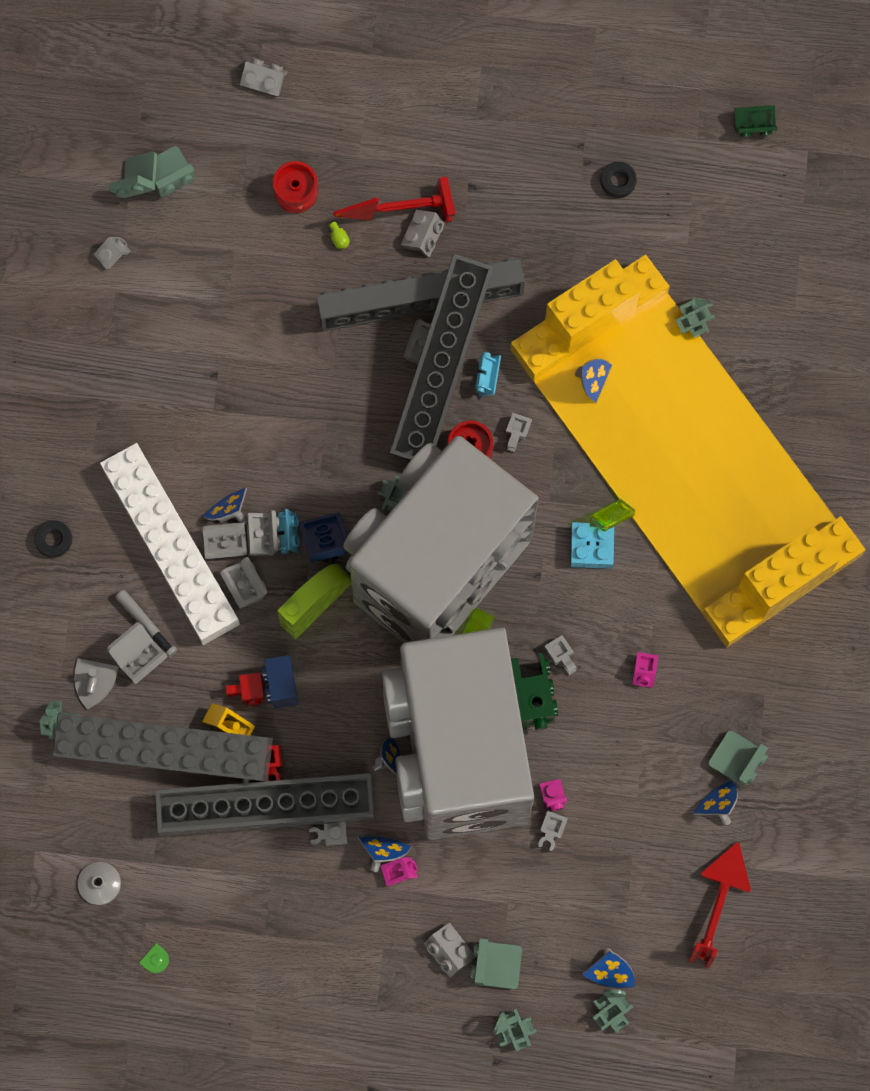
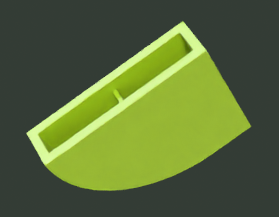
[277,563,351,640]

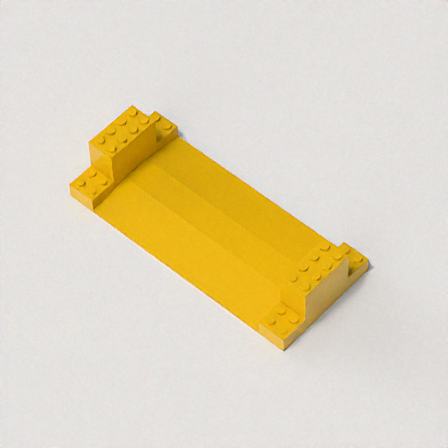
[510,254,866,648]

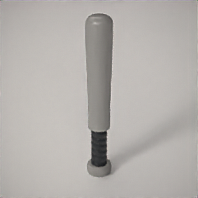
[115,590,177,658]

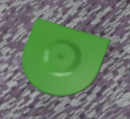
[139,943,169,973]

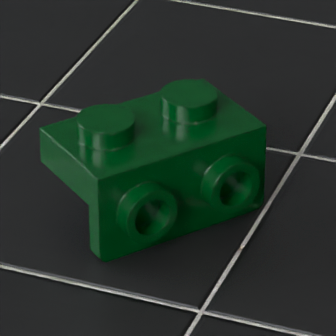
[734,105,778,137]

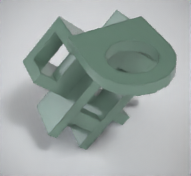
[676,297,715,338]
[378,475,407,511]
[40,700,81,740]
[593,989,633,1033]
[493,1009,537,1051]

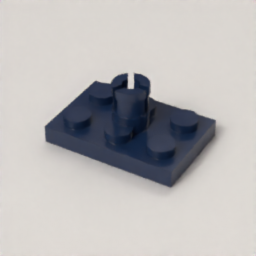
[299,512,349,563]

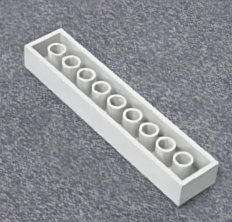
[100,443,240,645]

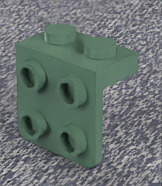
[155,146,196,198]
[108,151,157,198]
[708,730,768,787]
[471,938,522,989]

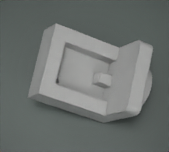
[94,237,131,269]

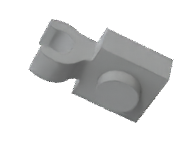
[506,413,532,453]
[544,635,576,675]

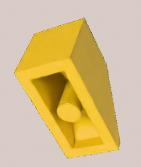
[202,703,255,736]

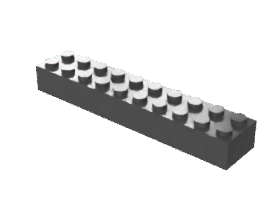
[389,254,494,460]
[317,258,525,332]
[53,713,273,781]
[155,773,374,837]

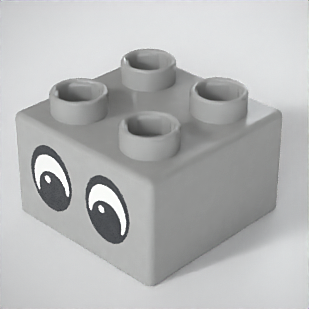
[343,436,539,643]
[382,627,534,840]

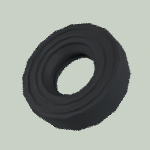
[600,162,637,198]
[34,520,72,558]

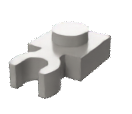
[538,811,568,851]
[309,822,347,846]

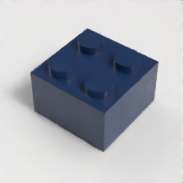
[261,655,299,709]

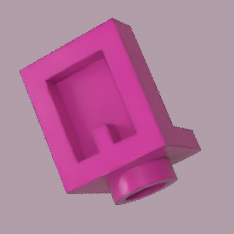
[632,652,658,688]
[539,779,567,811]
[381,857,418,886]

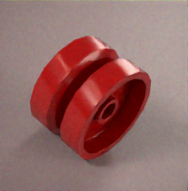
[273,161,318,213]
[448,420,494,459]

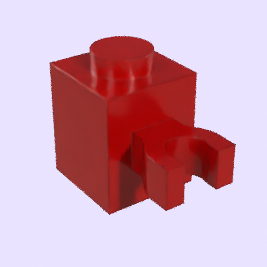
[226,673,265,707]
[264,745,284,782]

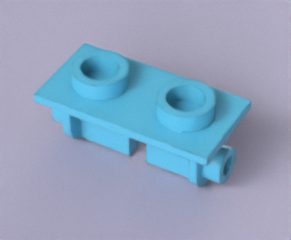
[475,352,501,397]
[277,509,300,554]

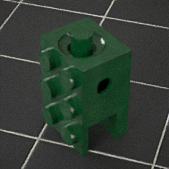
[511,653,558,731]

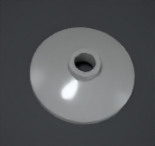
[78,862,121,905]

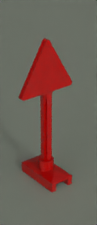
[333,177,456,223]
[688,842,751,969]

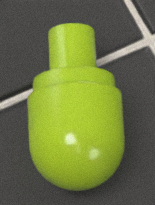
[329,221,350,249]

